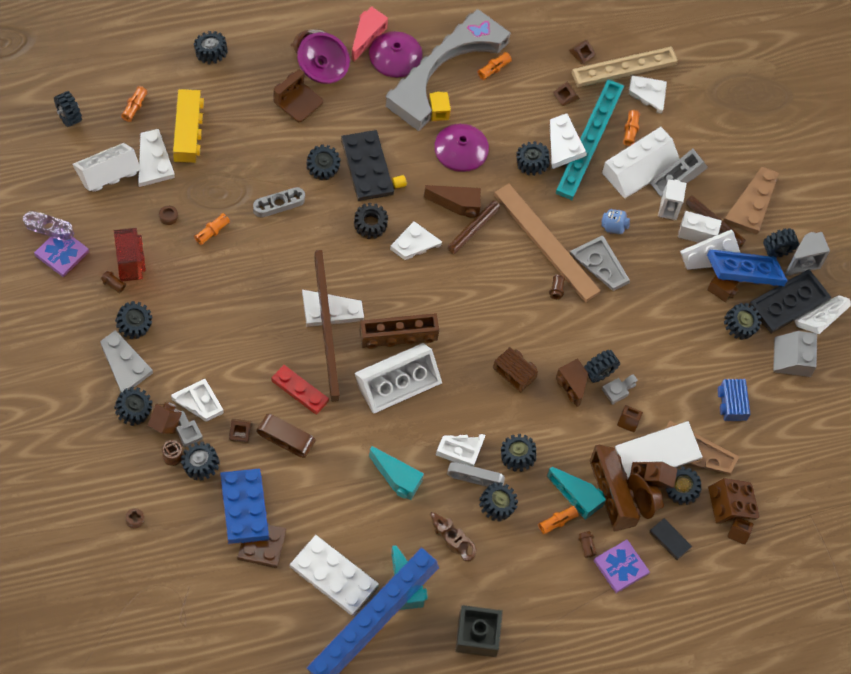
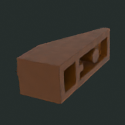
[424,185,481,217]

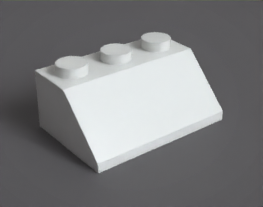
[73,143,141,192]

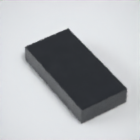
[649,518,692,560]

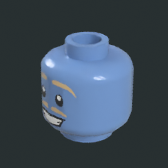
[602,209,630,234]

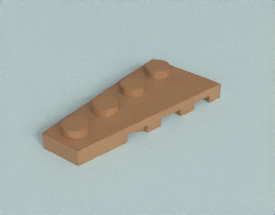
[724,167,779,234]
[666,421,739,475]

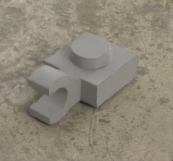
[602,374,638,405]
[176,411,203,447]

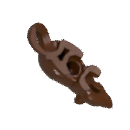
[430,512,477,562]

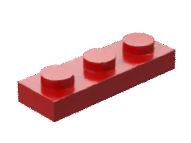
[271,365,329,415]

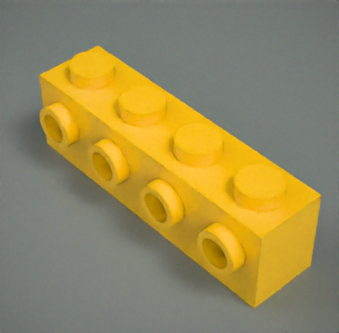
[173,89,204,163]

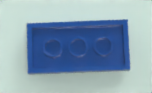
[707,249,788,286]
[220,468,269,544]

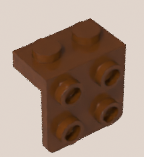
[273,69,323,123]
[708,478,759,524]

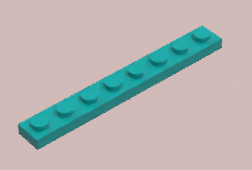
[555,79,624,200]

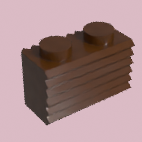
[493,347,538,393]

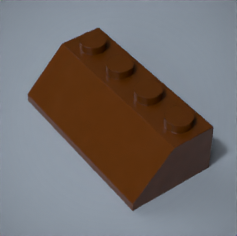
[589,444,641,532]

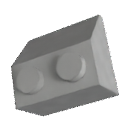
[785,232,830,276]
[773,331,817,377]

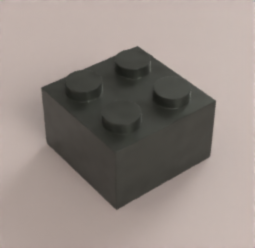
[455,605,503,657]

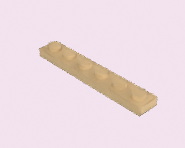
[572,47,678,87]

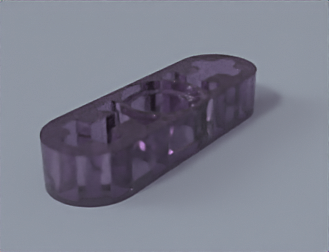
[23,211,74,241]

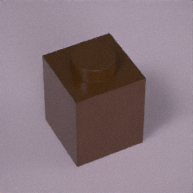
[707,275,739,303]
[148,402,182,434]

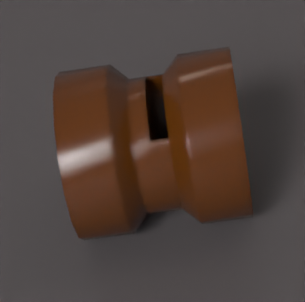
[162,440,183,466]

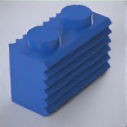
[718,379,750,421]

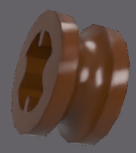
[126,508,144,528]

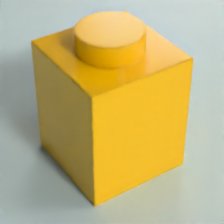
[428,92,451,121]

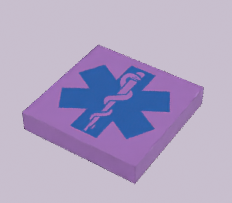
[34,228,89,277]
[594,540,650,593]

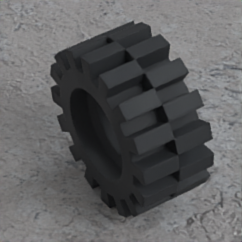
[354,203,388,239]

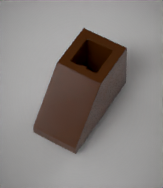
[556,358,588,407]
[630,462,677,488]

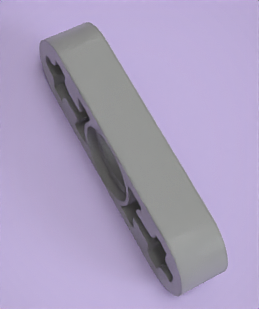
[253,187,305,217]
[447,462,505,487]

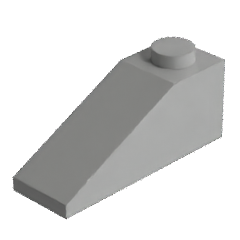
[650,149,708,197]

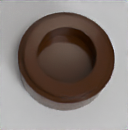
[159,206,178,225]

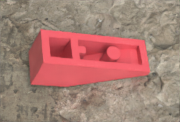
[351,7,388,61]

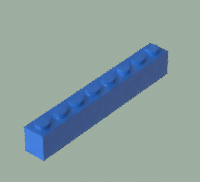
[307,547,439,674]

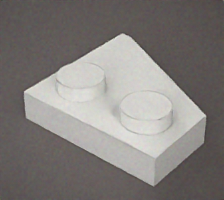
[629,76,667,114]
[390,222,442,260]
[171,379,223,421]
[436,434,485,467]

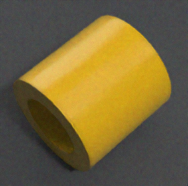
[392,175,407,189]

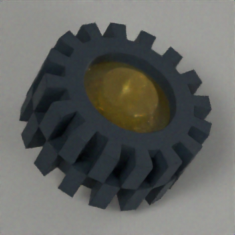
[666,467,702,505]

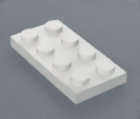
[290,535,379,616]

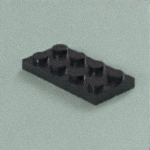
[341,130,394,201]
[749,269,831,334]

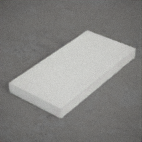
[615,421,702,478]

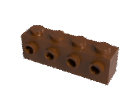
[359,313,439,349]

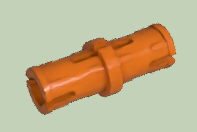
[478,52,512,80]
[121,86,148,122]
[623,110,640,146]
[194,213,230,245]
[538,505,579,535]

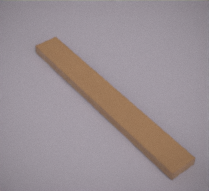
[494,184,601,303]

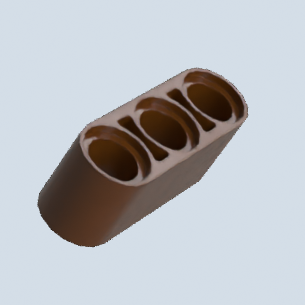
[256,414,316,458]

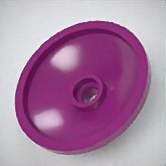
[369,31,423,78]
[297,32,350,84]
[434,124,489,172]

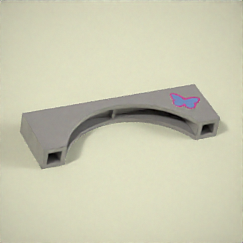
[386,9,510,131]

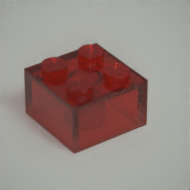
[114,228,146,282]

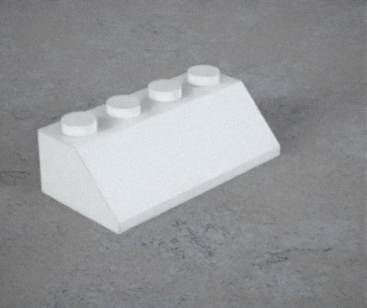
[602,127,679,199]
[354,343,442,414]

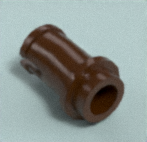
[101,271,126,294]
[549,274,565,300]
[578,531,597,558]

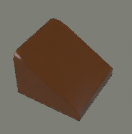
[569,40,596,64]
[553,82,580,106]
[617,405,643,432]
[229,419,252,442]
[728,517,754,545]

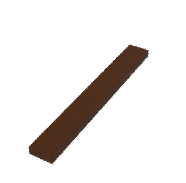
[314,250,340,402]

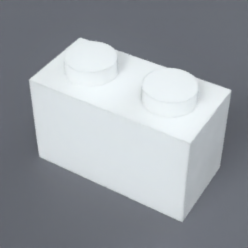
[658,179,686,220]
[678,211,721,243]

